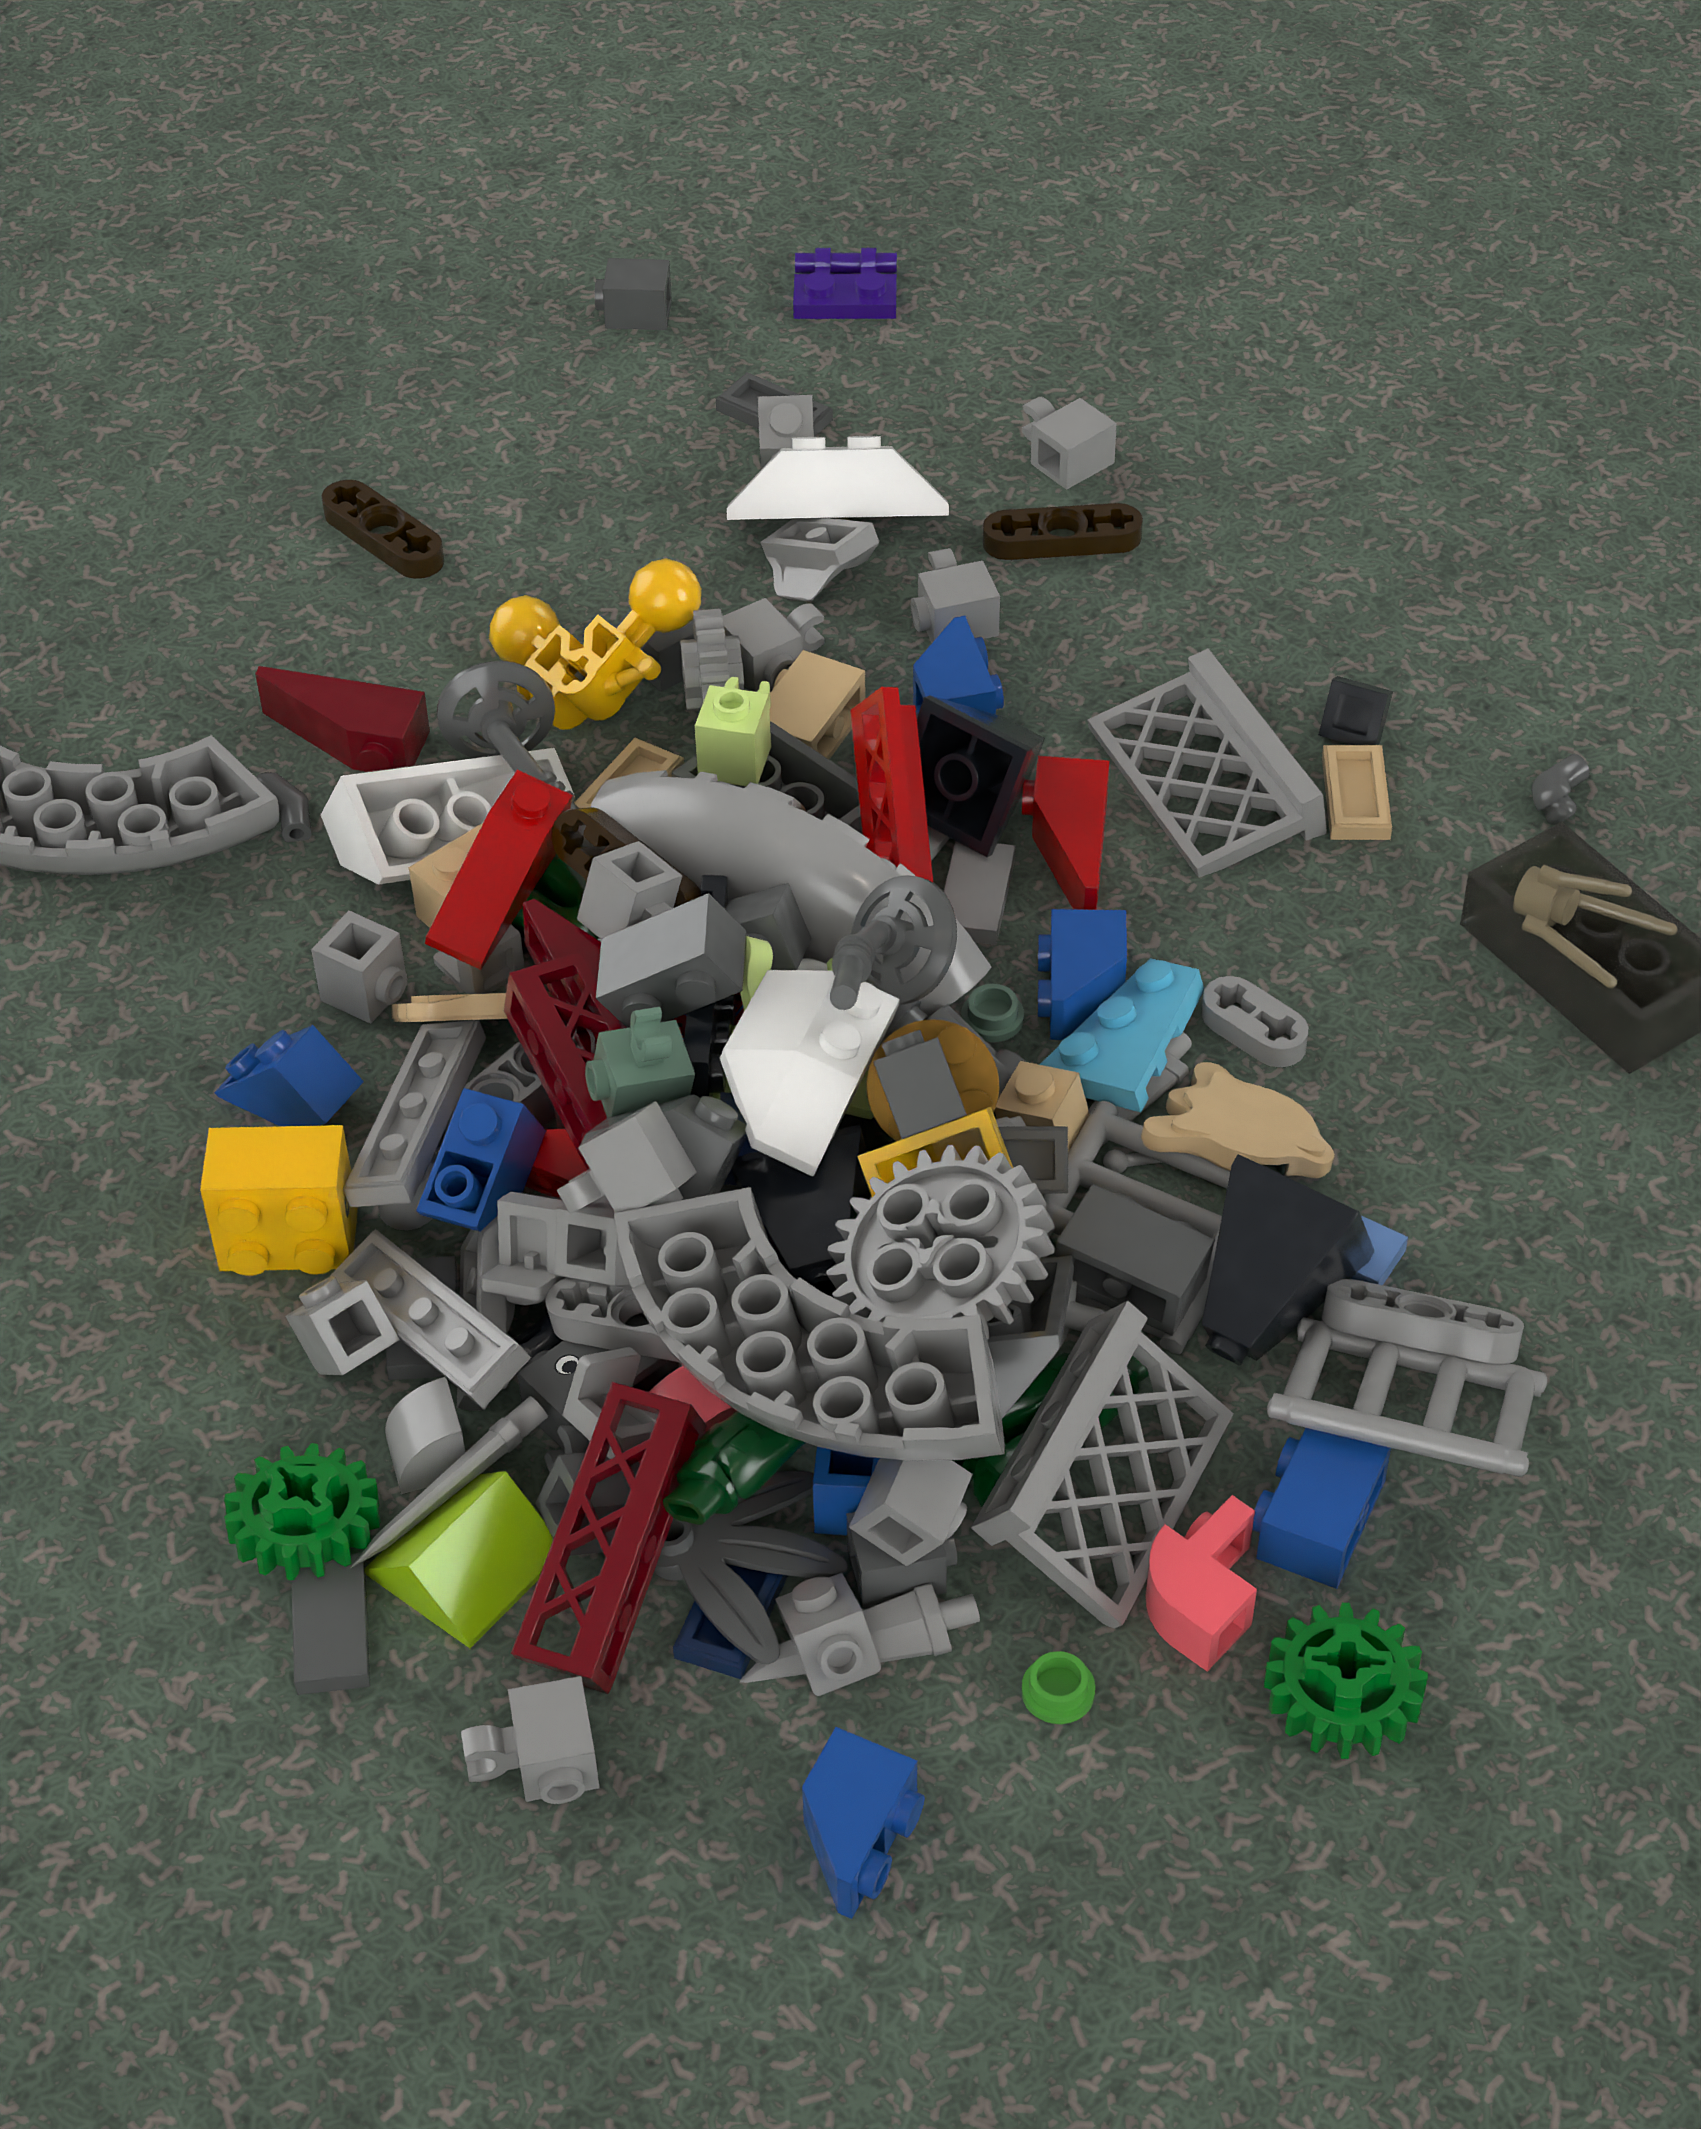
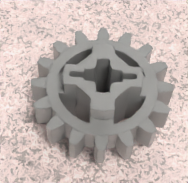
[680,608,744,710]

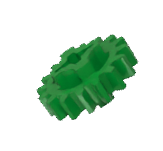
[224,1443,381,1580]
[1264,1602,1428,1759]

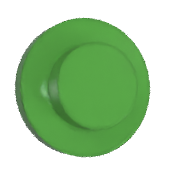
[1022,1651,1095,1724]

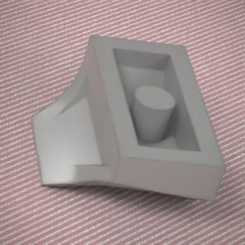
[761,518,879,602]

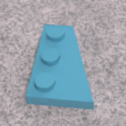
[1039,958,1204,1113]

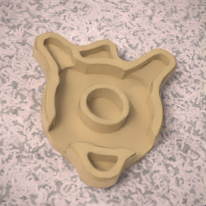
[392,992,553,1022]
[1141,1062,1334,1178]

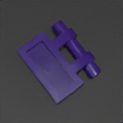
[793,248,897,319]

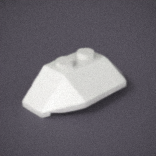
[727,436,949,520]
[720,970,900,1176]

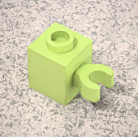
[695,677,771,786]

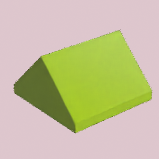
[365,1471,553,1648]

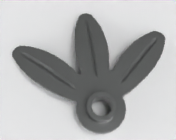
[654,1471,848,1664]

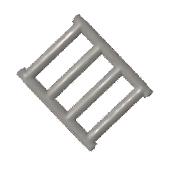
[1039,1101,1270,1354]
[1267,1317,1547,1477]

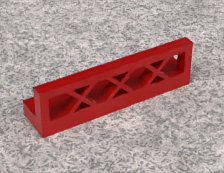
[850,686,933,882]

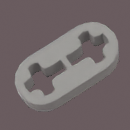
[1201,976,1309,1067]

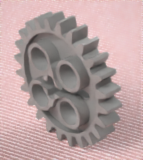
[827,1145,1055,1340]

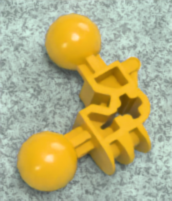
[489,558,701,730]

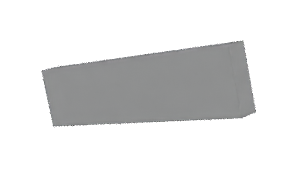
[343,1020,486,1207]
[330,1229,531,1409]

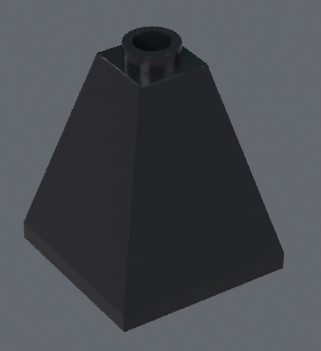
[917,695,1045,857]
[731,1124,872,1298]
[1202,1154,1375,1365]

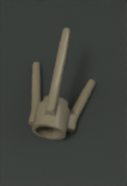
[1513,865,1677,988]

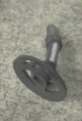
[437,661,592,847]
[830,875,957,1010]

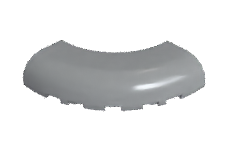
[0,735,279,875]
[591,770,991,1016]
[614,1187,1005,1461]

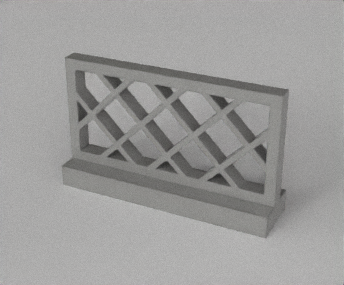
[1087,648,1327,878]
[971,1301,1234,1628]

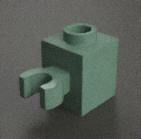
[585,1007,695,1118]

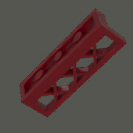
[504,951,623,1170]
[511,1382,707,1694]

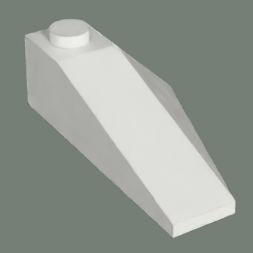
[321,748,574,885]

